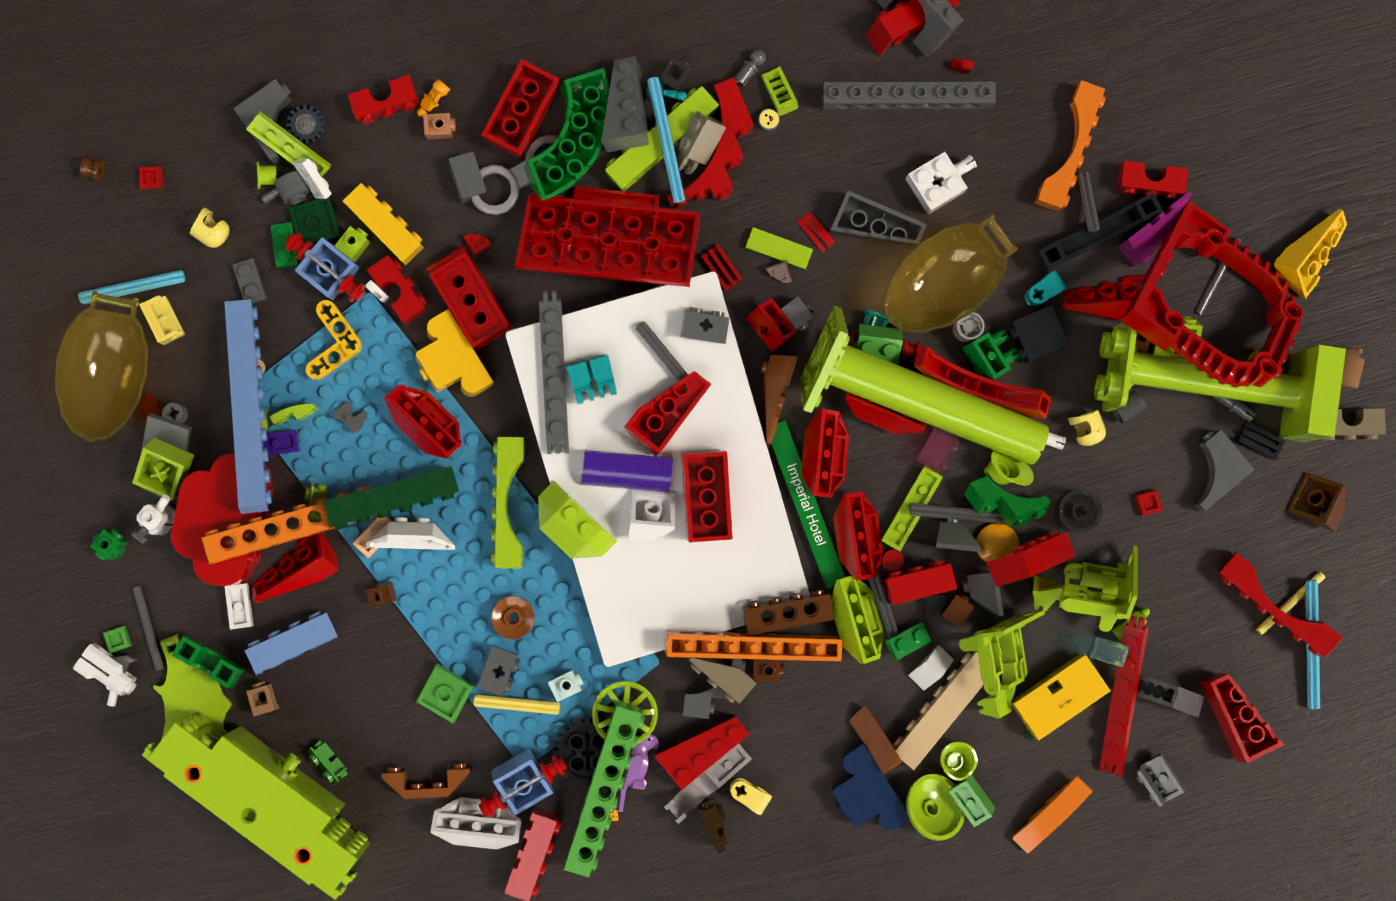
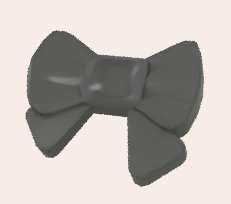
[334,402,367,434]

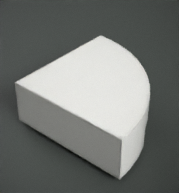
[366,280,389,303]

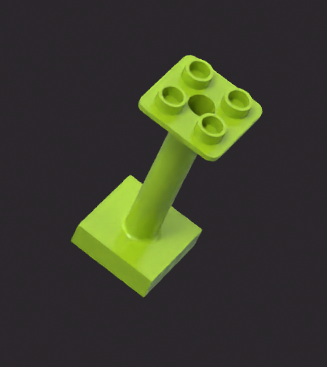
[1094,323,1346,442]

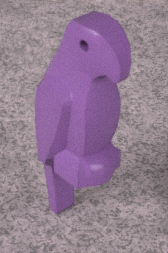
[618,733,659,812]

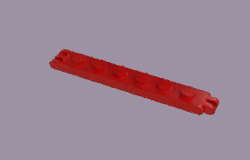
[1099,615,1148,777]

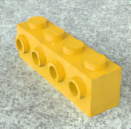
[343,183,424,265]

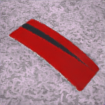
[797,212,835,252]

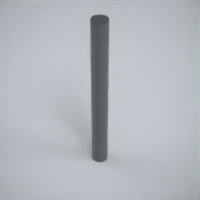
[1195,237,1241,316]
[132,586,164,671]

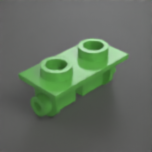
[307,740,348,785]

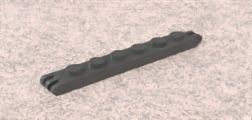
[539,290,569,454]

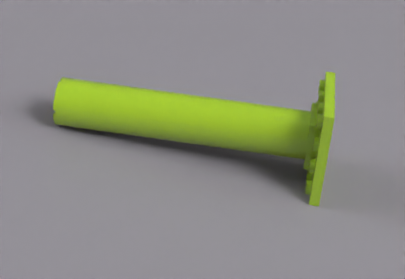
[799,305,1049,465]

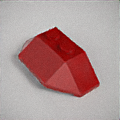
[384,384,462,459]
[845,391,927,434]
[801,409,849,498]
[833,492,883,581]

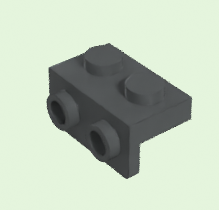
[1136,753,1185,808]

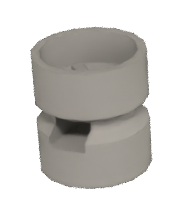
[952,312,985,343]

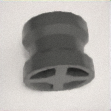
[162,403,188,424]

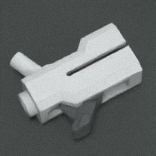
[131,494,176,543]
[73,643,137,706]

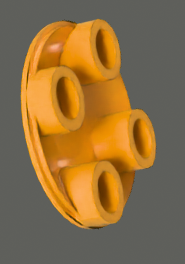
[977,523,1019,563]

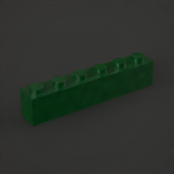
[322,466,459,531]

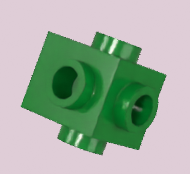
[90,529,129,561]

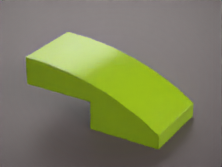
[269,404,319,426]

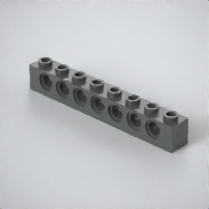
[822,82,996,110]

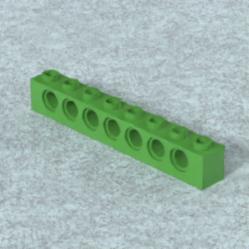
[564,701,645,877]

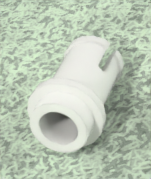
[1046,432,1066,450]

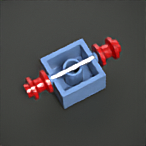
[285,233,366,302]
[479,749,567,818]

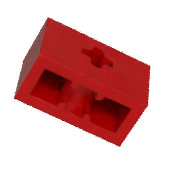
[746,298,798,352]

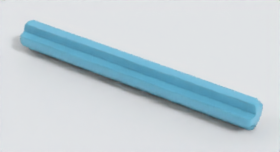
[78,270,185,304]

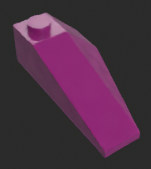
[1118,191,1192,267]

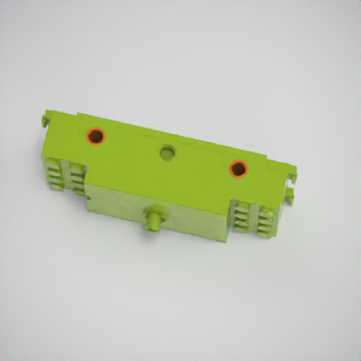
[142,713,370,900]

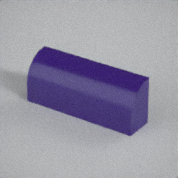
[581,450,673,492]

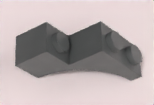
[683,659,746,719]

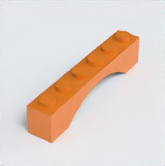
[1034,80,1106,212]

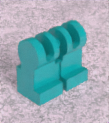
[566,354,617,405]

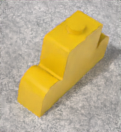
[415,309,493,397]

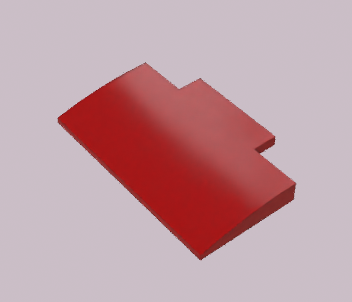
[515,186,700,287]

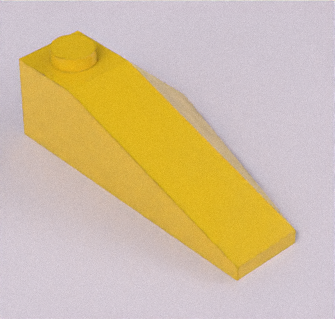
[1274,209,1347,299]

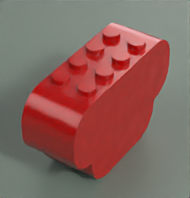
[171,454,274,586]

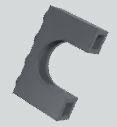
[876,0,964,57]

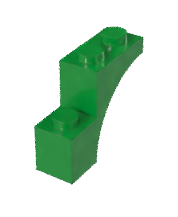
[964,476,1051,528]

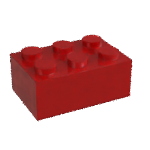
[882,560,957,605]

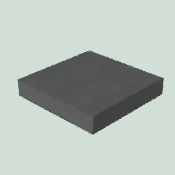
[141,413,192,453]

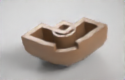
[1341,347,1364,390]

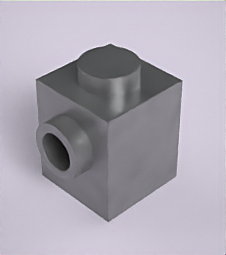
[781,297,814,331]

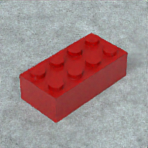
[481,59,561,160]
[681,450,733,543]

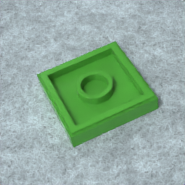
[416,664,475,723]

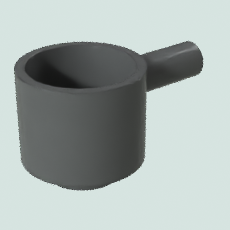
[261,171,309,205]

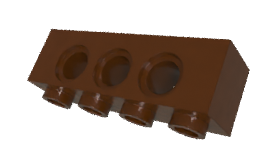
[742,589,834,635]

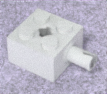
[906,152,977,215]

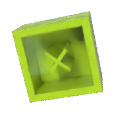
[132,437,194,501]

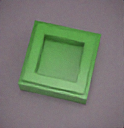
[103,626,132,653]

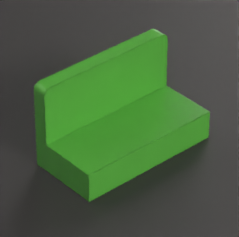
[949,774,995,827]

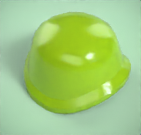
[940,742,977,781]

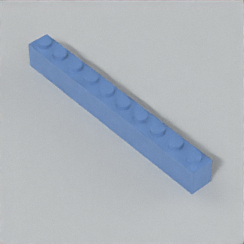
[224,299,272,514]

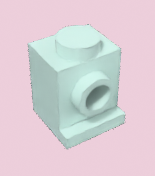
[548,670,584,702]

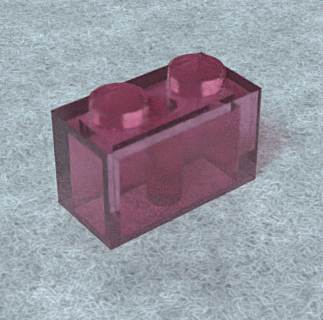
[914,426,960,474]

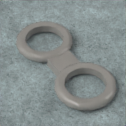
[470,135,558,215]

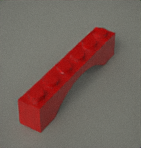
[1219,552,1343,658]

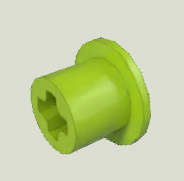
[256,161,276,189]

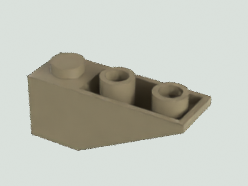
[689,657,757,703]

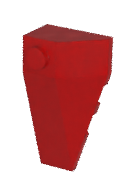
[1063,275,1144,320]
[252,532,339,603]

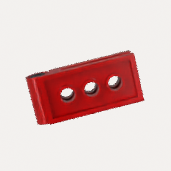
[427,245,514,350]

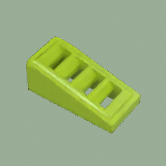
[761,67,798,116]

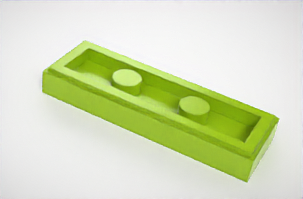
[745,227,813,270]

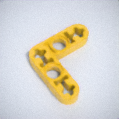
[306,300,362,380]

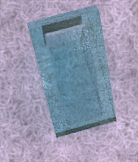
[1088,636,1129,667]

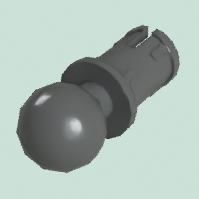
[734,49,766,87]

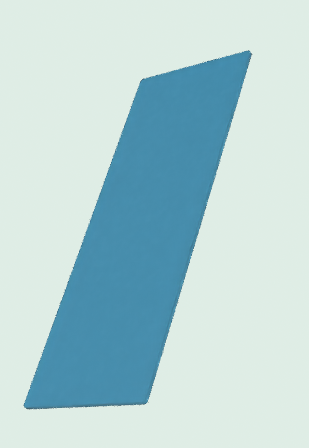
[259,293,659,760]

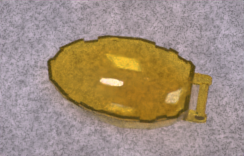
[883,214,1018,333]
[55,290,148,442]

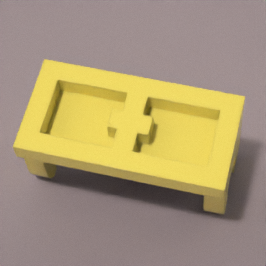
[139,295,185,345]

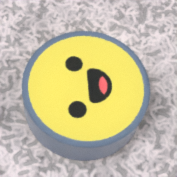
[758,108,780,131]

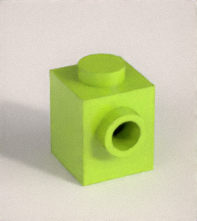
[335,226,371,262]

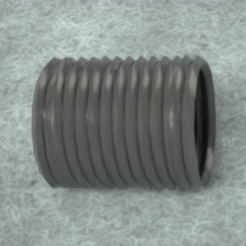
[1113,390,1147,424]

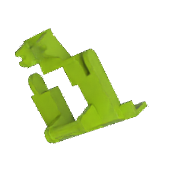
[1032,545,1138,632]
[959,610,1045,719]

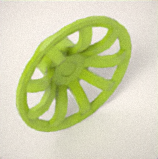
[592,681,658,747]

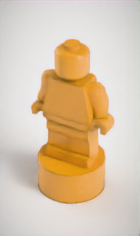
[417,79,451,117]

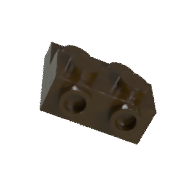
[699,797,728,854]

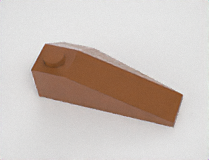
[761,355,798,448]

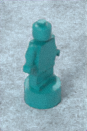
[647,83,687,101]

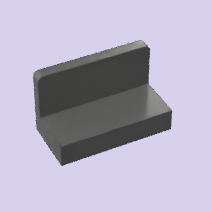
[448,152,486,204]

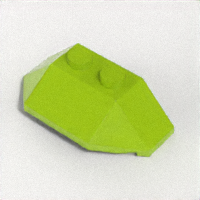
[538,480,617,559]
[831,575,885,665]

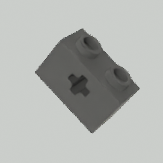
[680,307,729,344]
[477,645,520,697]

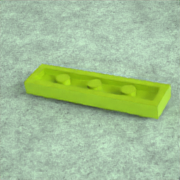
[246,111,331,177]
[881,466,943,552]

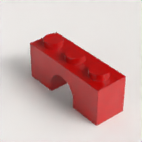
[348,75,420,124]
[1117,161,1188,200]
[367,255,427,325]

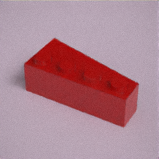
[866,0,960,56]
[987,531,1076,587]
[1200,673,1284,763]
[654,715,750,790]

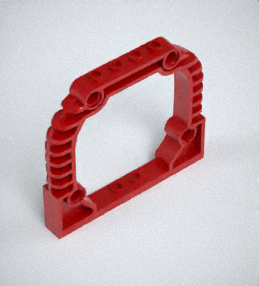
[1121,201,1303,388]

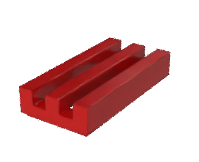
[701,244,743,292]

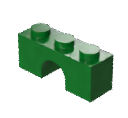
[172,635,245,689]

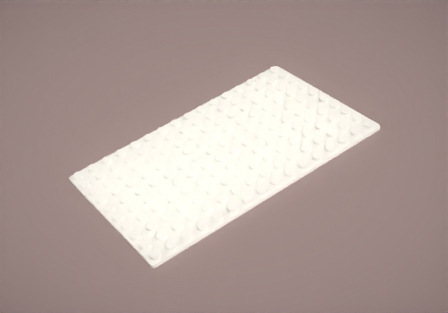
[506,272,811,667]

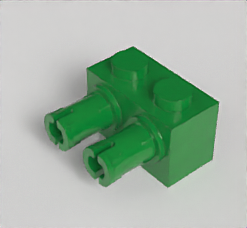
[962,329,1019,380]

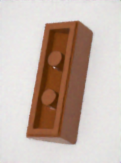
[849,706,902,774]

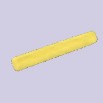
[474,694,560,715]

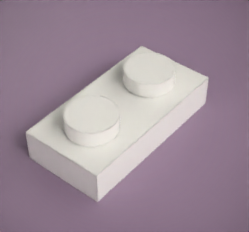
[292,158,332,199]
[225,583,254,629]

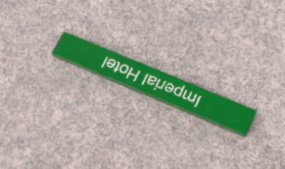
[771,421,845,589]

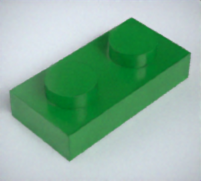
[270,222,299,269]
[885,622,931,660]

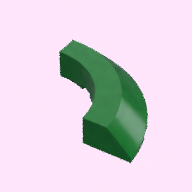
[523,68,609,201]

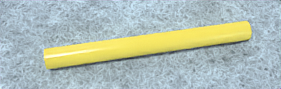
[1256,572,1326,635]

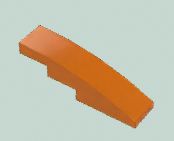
[1012,775,1093,854]

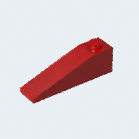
[624,371,711,456]

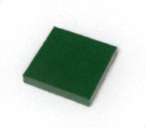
[288,196,342,246]

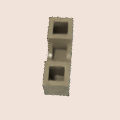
[1321,408,1386,441]

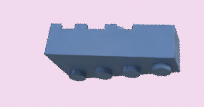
[245,611,338,676]

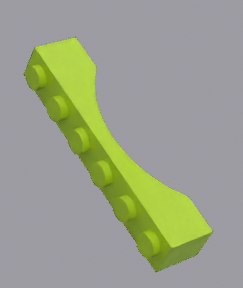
[491,437,526,568]

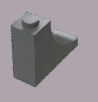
[233,79,292,165]
[1194,430,1255,511]
[1137,674,1205,717]

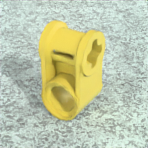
[730,778,773,815]

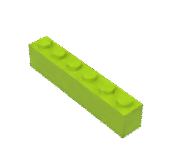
[605,86,719,191]

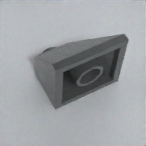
[936,518,984,552]
[962,571,1004,616]

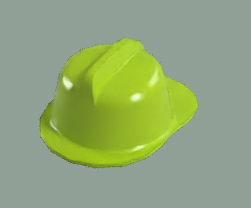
[984,451,1034,486]

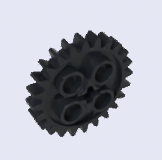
[553,715,623,787]

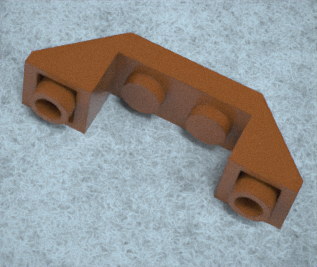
[381,763,472,799]

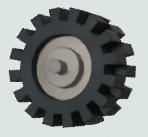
[286,105,327,144]

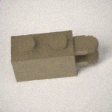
[676,111,726,175]

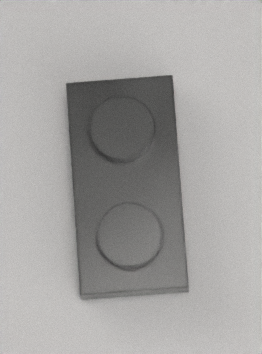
[233,258,268,305]

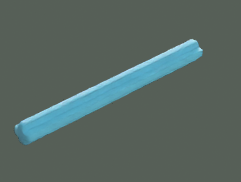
[647,77,685,203]
[1305,580,1320,709]

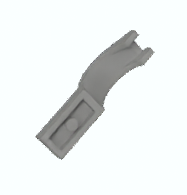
[664,744,752,824]

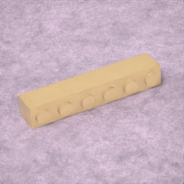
[892,651,984,770]

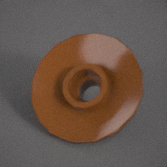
[491,596,535,640]

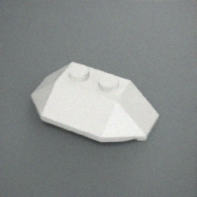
[366,518,455,550]
[431,797,522,849]

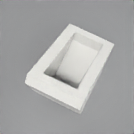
[908,645,954,691]

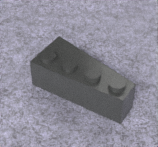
[601,56,649,153]
[830,190,927,246]

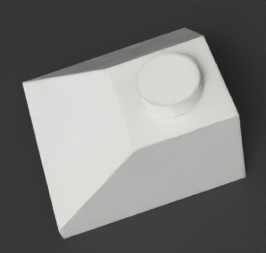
[628,489,675,542]

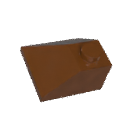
[1288,472,1346,532]

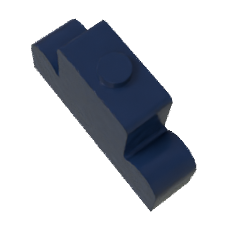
[831,742,909,830]

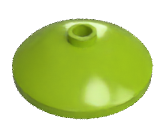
[906,774,965,841]

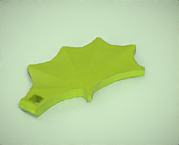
[153,634,232,740]

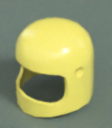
[190,208,230,248]
[1068,410,1106,446]

